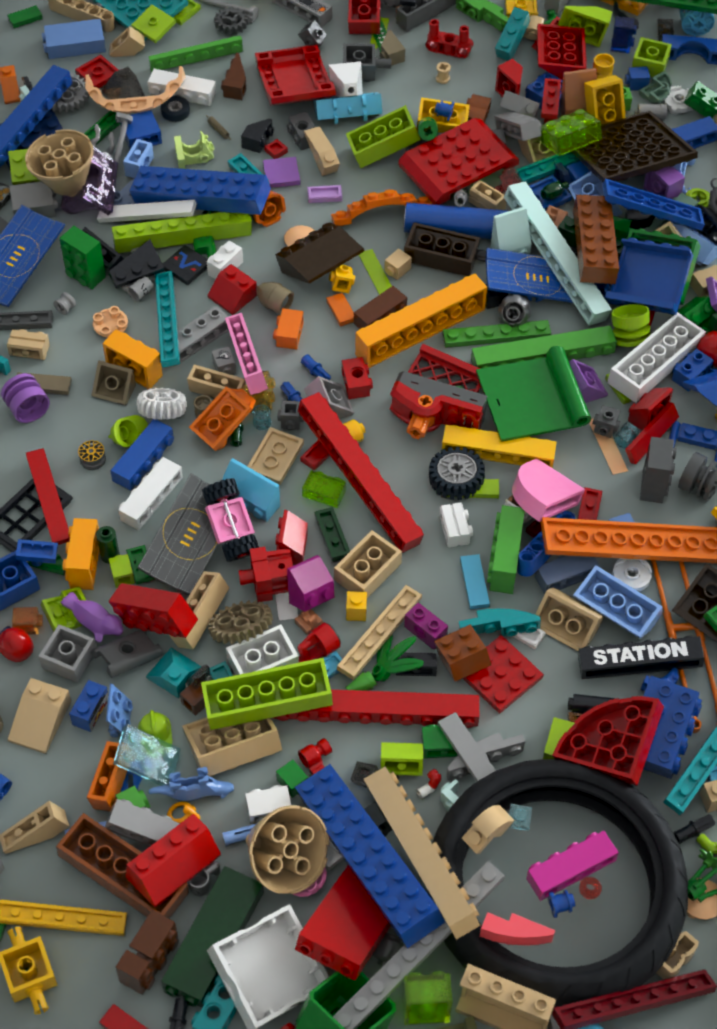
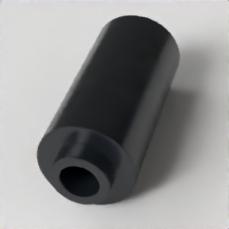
[568,694,615,715]

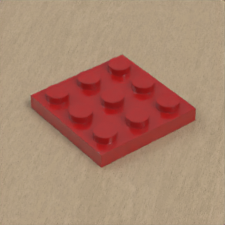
[463,635,544,714]

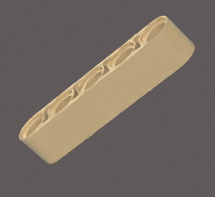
[48,0,115,32]

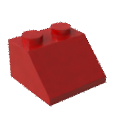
[495,58,523,97]
[207,264,257,315]
[628,387,673,430]

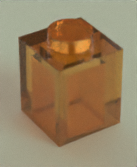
[12,607,43,635]

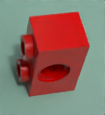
[341,357,373,399]

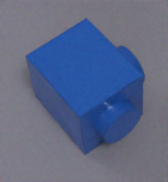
[625,66,650,91]

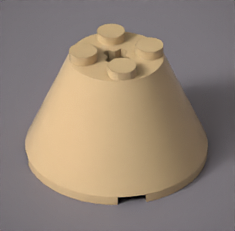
[25,129,94,197]
[246,805,330,894]

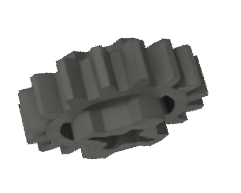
[214,6,248,35]

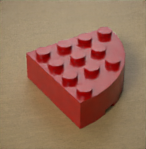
[552,696,664,786]

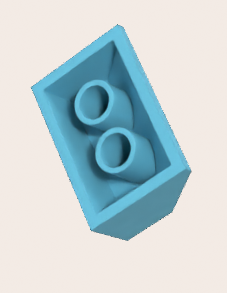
[222,458,280,522]

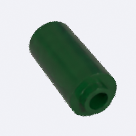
[96,526,120,564]

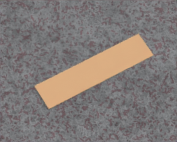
[589,419,628,475]

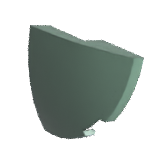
[639,71,672,103]

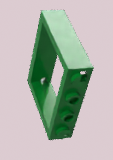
[627,228,701,305]

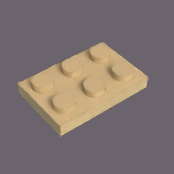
[247,427,304,485]

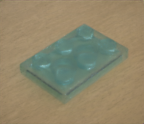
[113,724,180,786]

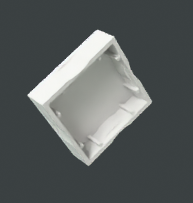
[207,904,329,1029]

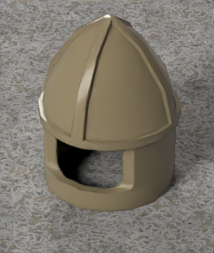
[256,282,294,315]

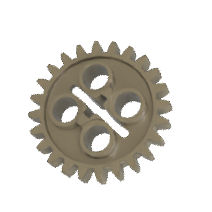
[208,600,273,645]

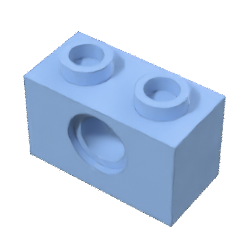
[123,139,154,178]

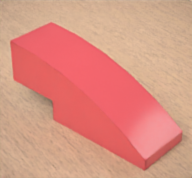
[479,912,555,946]

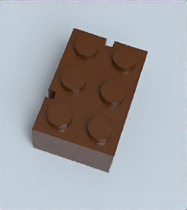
[115,910,179,995]

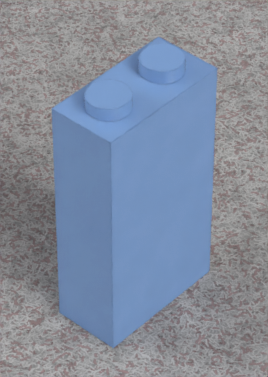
[42,19,106,59]

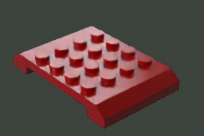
[255,45,336,106]
[398,118,520,205]

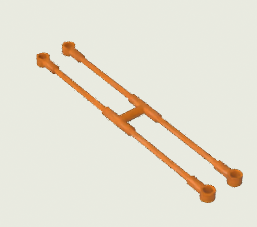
[651,560,717,733]

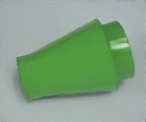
[345,671,377,691]

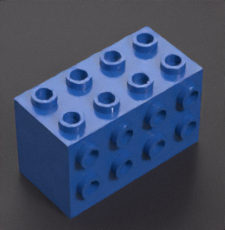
[643,675,702,779]

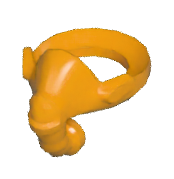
[167,801,201,823]

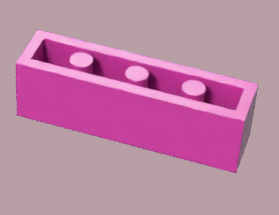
[526,831,619,901]

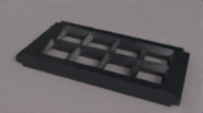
[0,478,73,552]

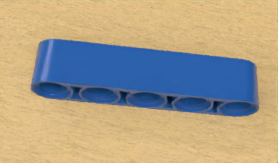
[517,511,575,577]

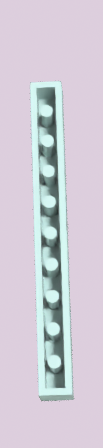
[504,182,612,326]

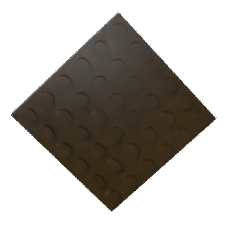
[561,111,698,183]

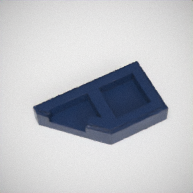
[554,162,572,195]

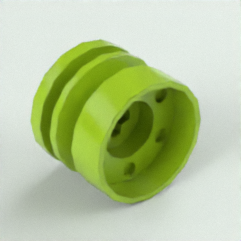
[611,304,651,347]

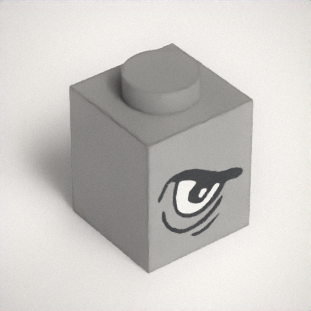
[212,346,236,375]

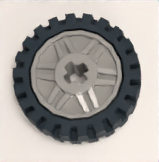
[429,447,485,500]

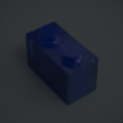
[611,16,637,53]

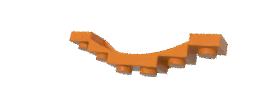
[331,189,434,226]

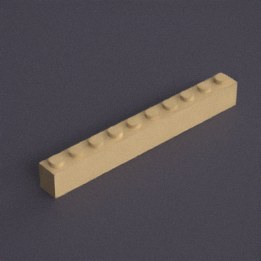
[364,766,480,940]

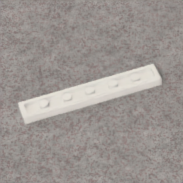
[97,200,197,223]

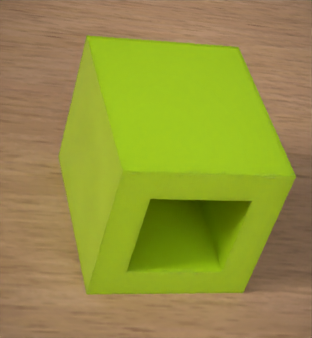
[109,554,135,588]

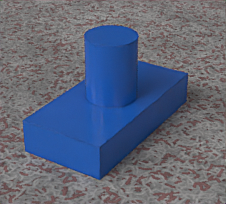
[16,539,58,566]

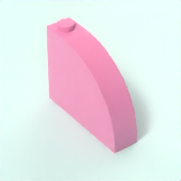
[512,459,585,522]

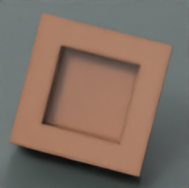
[295,609,323,635]

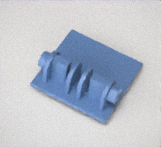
[106,683,133,739]

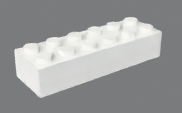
[607,312,706,403]

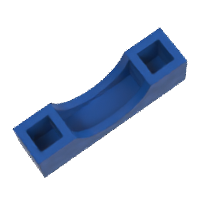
[661,34,717,64]

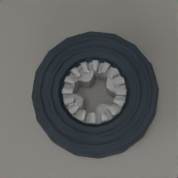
[161,96,190,122]

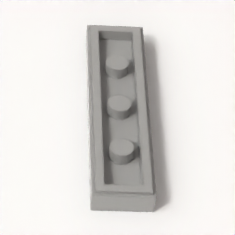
[438,712,496,782]

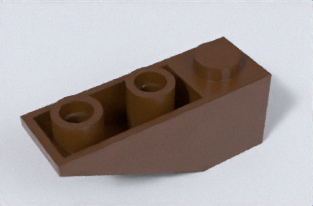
[221,53,247,100]

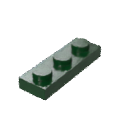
[315,507,350,562]

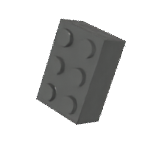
[640,437,677,503]

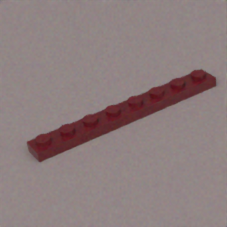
[552,969,717,1029]

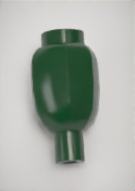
[541,181,569,200]

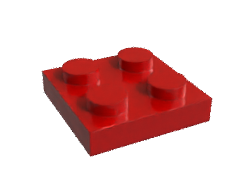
[75,55,121,88]

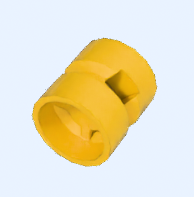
[593,53,615,79]

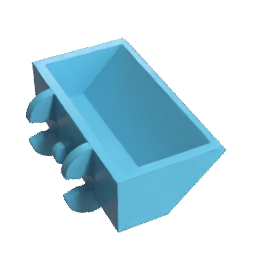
[313,92,383,124]

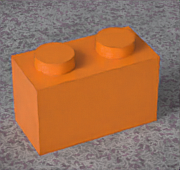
[273,308,304,350]

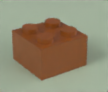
[434,624,491,682]

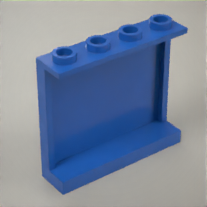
[605,238,693,315]

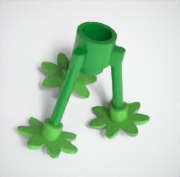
[688,849,717,902]

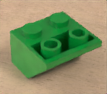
[671,296,717,334]

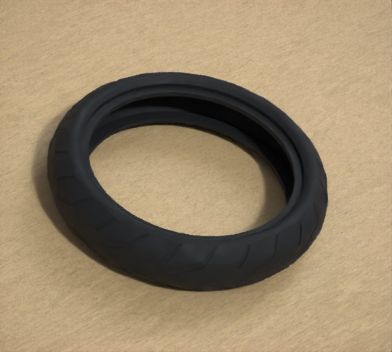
[427,759,688,1009]

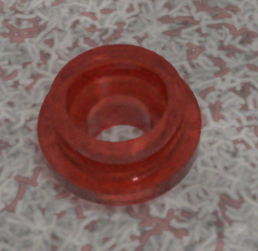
[579,877,602,899]

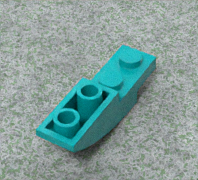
[459,608,541,637]

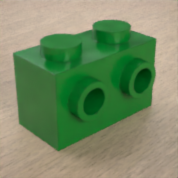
[684,81,717,118]

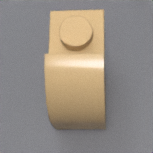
[462,805,515,854]

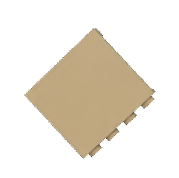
[455,964,556,1029]

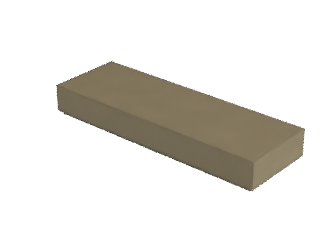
[17,372,72,395]

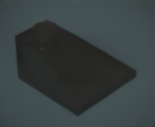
[102,67,145,100]

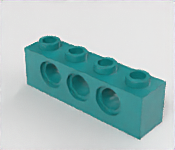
[191,974,237,1029]

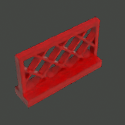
[408,344,481,393]

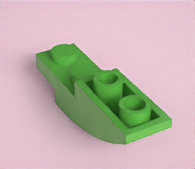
[456,0,509,32]

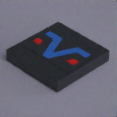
[163,245,208,285]

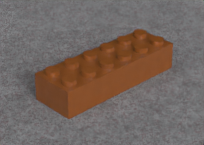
[573,194,619,284]
[56,813,189,919]

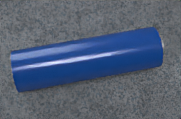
[404,203,509,239]

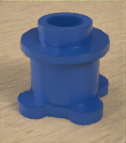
[435,100,455,122]
[548,890,575,918]

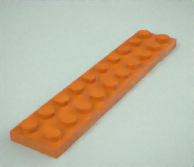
[540,517,717,563]

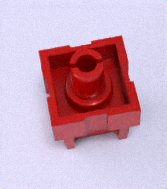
[238,547,293,603]

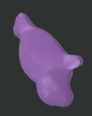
[61,592,124,643]

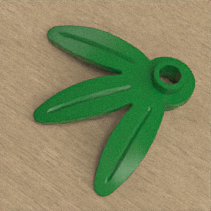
[372,635,424,682]

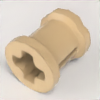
[436,62,451,84]

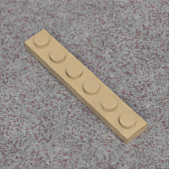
[337,585,422,680]

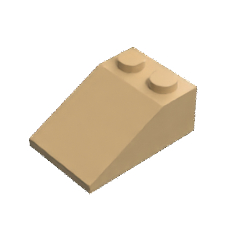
[7,678,72,754]

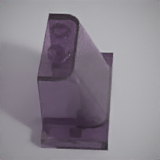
[61,146,118,216]

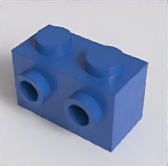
[672,348,714,392]

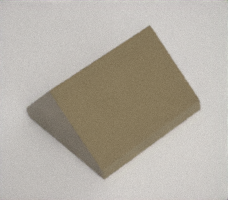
[91,360,136,405]

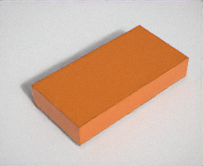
[326,292,354,326]

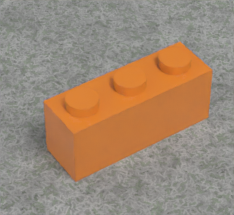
[87,741,133,812]

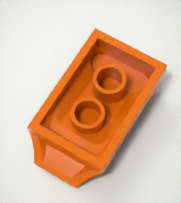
[189,386,256,451]

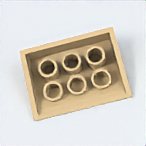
[182,717,282,777]

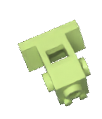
[174,131,215,169]

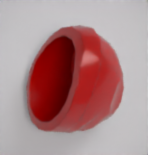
[0,628,34,662]

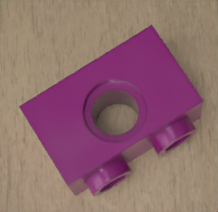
[404,602,448,650]

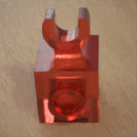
[494,168,523,193]

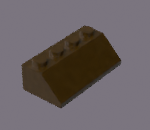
[404,222,480,276]

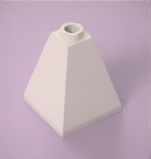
[329,61,363,97]

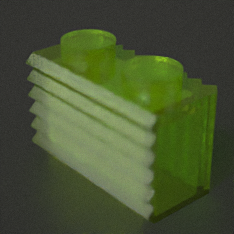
[302,470,346,508]

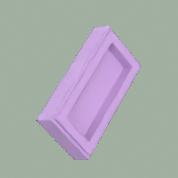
[307,185,342,203]

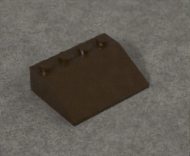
[275,223,364,284]
[672,563,717,642]

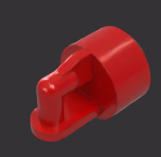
[297,622,341,662]

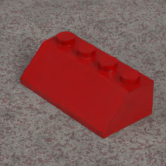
[125,814,221,907]

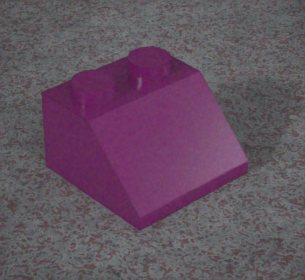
[287,555,335,612]

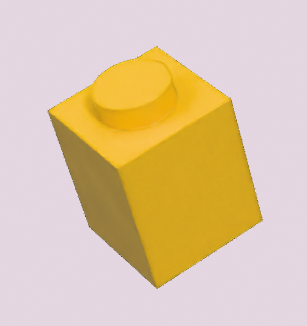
[346,591,367,621]

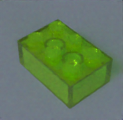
[541,109,602,156]
[402,971,453,1026]

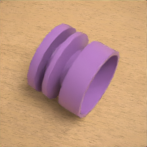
[1,373,50,423]

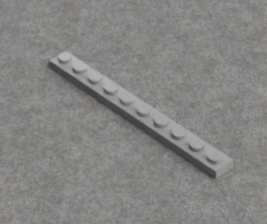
[333,861,505,1029]

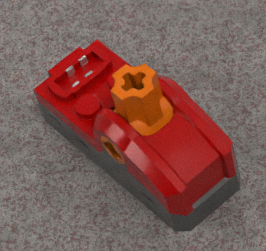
[390,371,487,440]

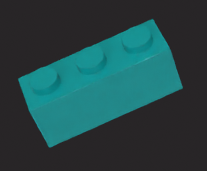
[495,7,530,61]

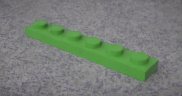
[148,35,243,73]
[443,320,551,348]

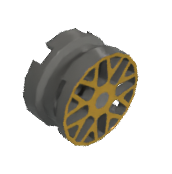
[78,440,106,470]

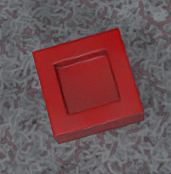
[264,139,288,159]

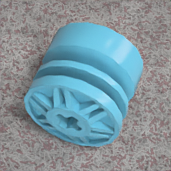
[679,8,715,36]

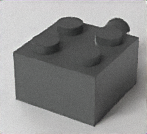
[343,44,391,81]

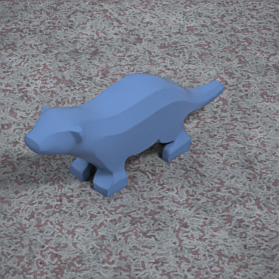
[149,767,234,802]

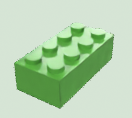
[487,505,525,594]

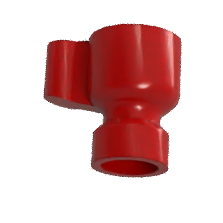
[298,738,332,775]

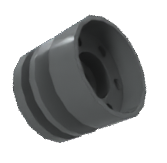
[678,452,717,502]

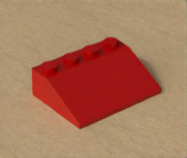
[537,24,587,80]

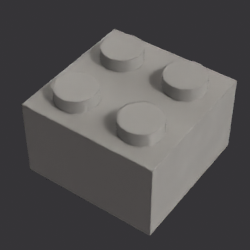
[39,624,96,683]

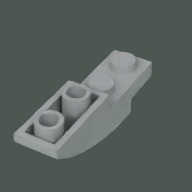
[446,733,525,780]

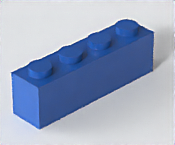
[110,419,174,491]

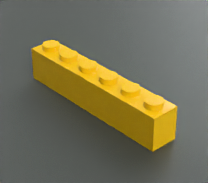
[442,425,557,468]

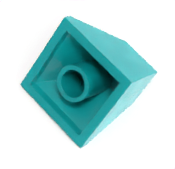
[146,647,203,699]

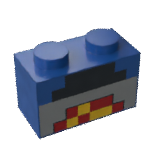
[69,680,109,732]

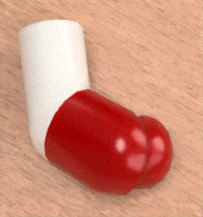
[416,769,442,799]

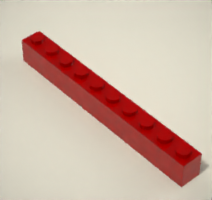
[297,392,424,553]
[273,689,479,728]

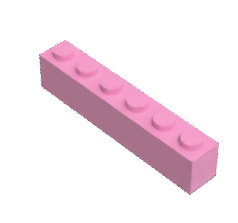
[225,312,268,395]

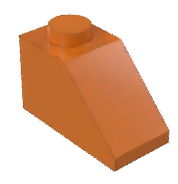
[0,65,21,104]

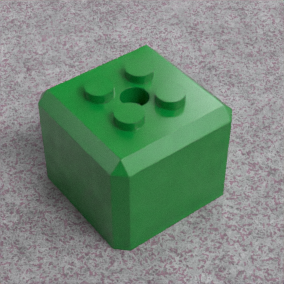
[296,971,397,1029]

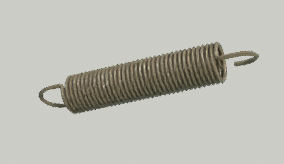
[206,115,232,140]

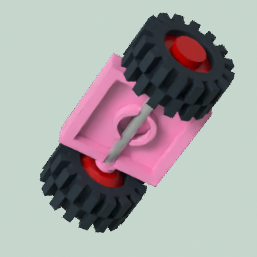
[202,478,259,562]

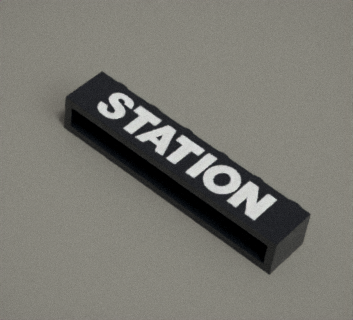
[578,636,704,679]

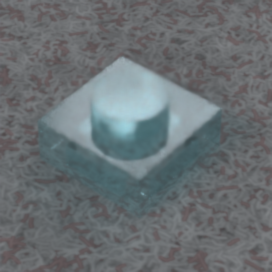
[509,804,532,831]

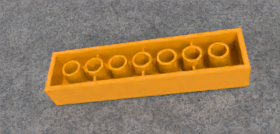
[355,273,487,368]

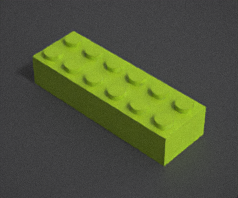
[201,658,333,730]

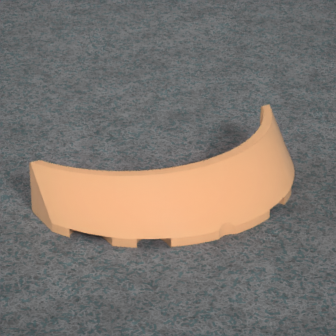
[85,66,186,114]

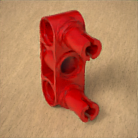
[425,19,474,58]

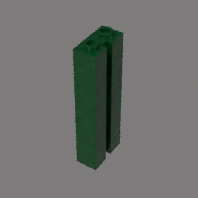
[161,866,264,1008]

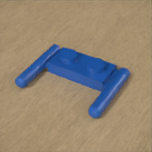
[669,421,717,467]

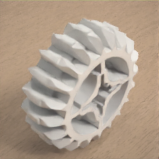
[137,388,187,420]

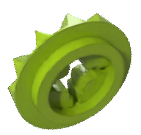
[686,188,710,207]

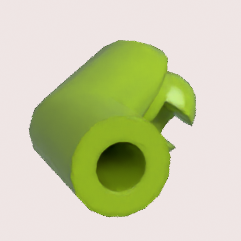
[696,833,717,855]

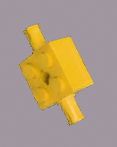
[0,926,58,1015]

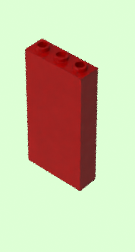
[295,865,391,981]

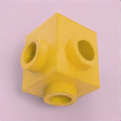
[329,265,355,294]

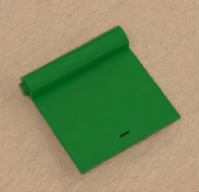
[476,346,591,442]

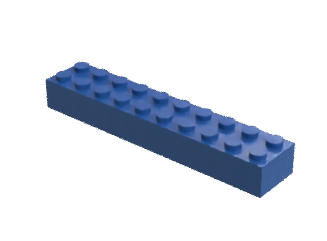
[295,764,445,949]

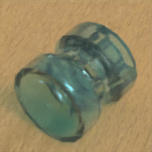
[252,405,271,430]
[614,423,639,449]

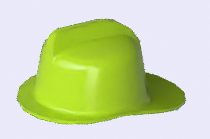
[108,415,148,447]
[138,710,172,758]

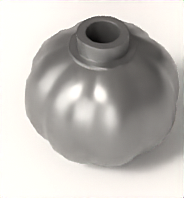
[498,294,531,327]

